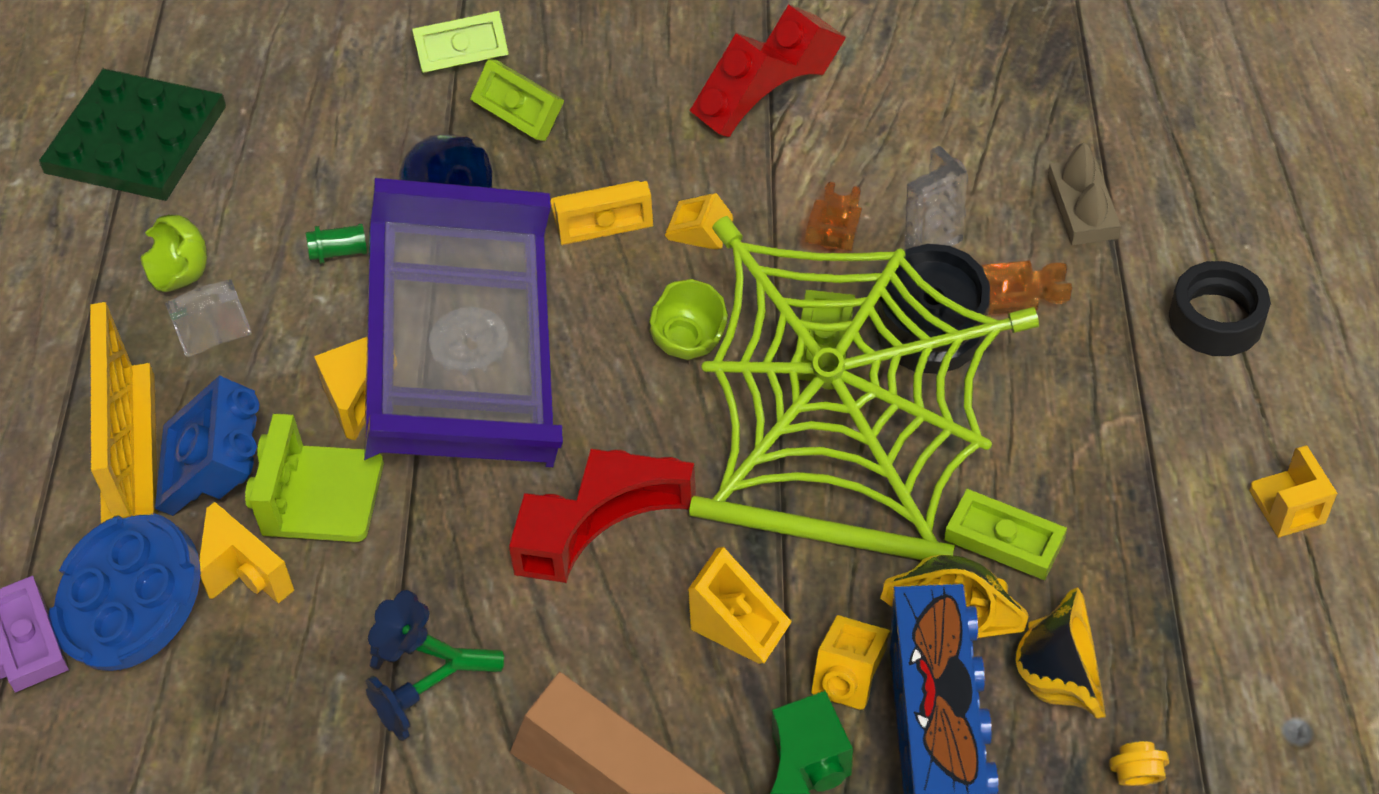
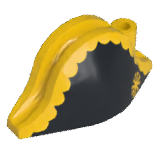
[880,555,1029,638]
[1016,587,1106,718]

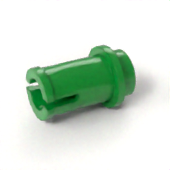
[305,224,367,264]

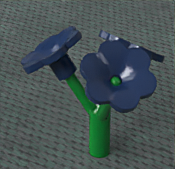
[366,590,504,741]

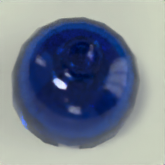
[399,134,492,188]

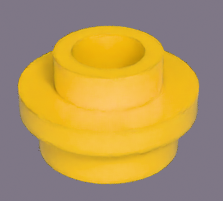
[1109,741,1169,786]

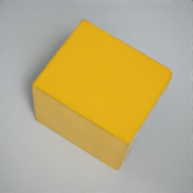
[1249,445,1337,538]

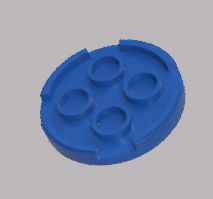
[49,513,201,671]

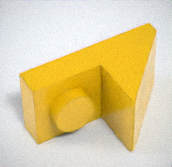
[199,502,294,604]

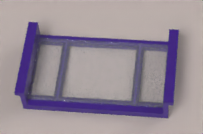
[364,178,563,468]

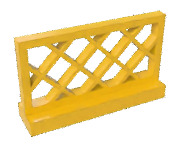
[90,302,158,523]

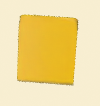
[665,193,733,249]

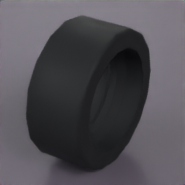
[1169,261,1271,356]

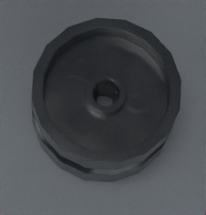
[876,244,990,374]

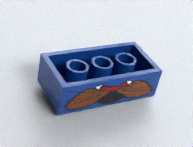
[889,584,998,794]

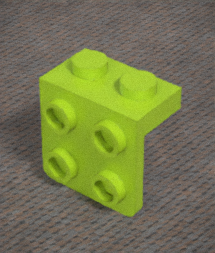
[245,414,384,542]

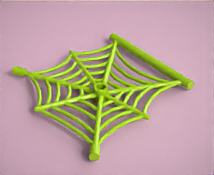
[689,216,1039,561]

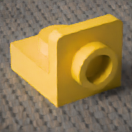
[811,615,890,710]

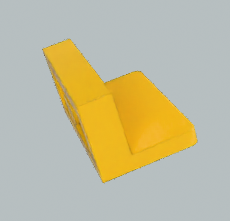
[550,181,653,245]

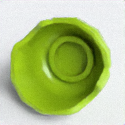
[141,215,207,292]
[648,279,728,361]

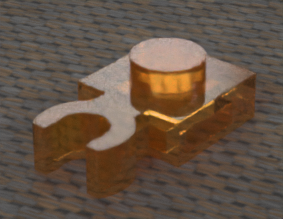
[805,182,862,251]
[982,260,1072,315]

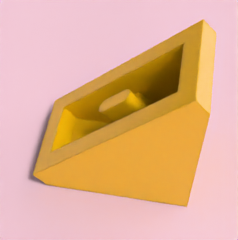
[314,337,398,440]
[688,547,792,664]

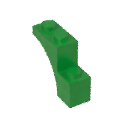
[770,691,853,794]

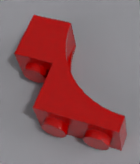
[689,4,846,137]
[509,449,696,583]

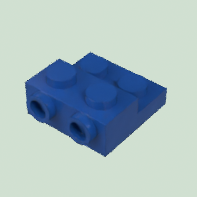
[155,375,259,516]

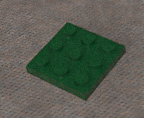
[39,68,226,201]

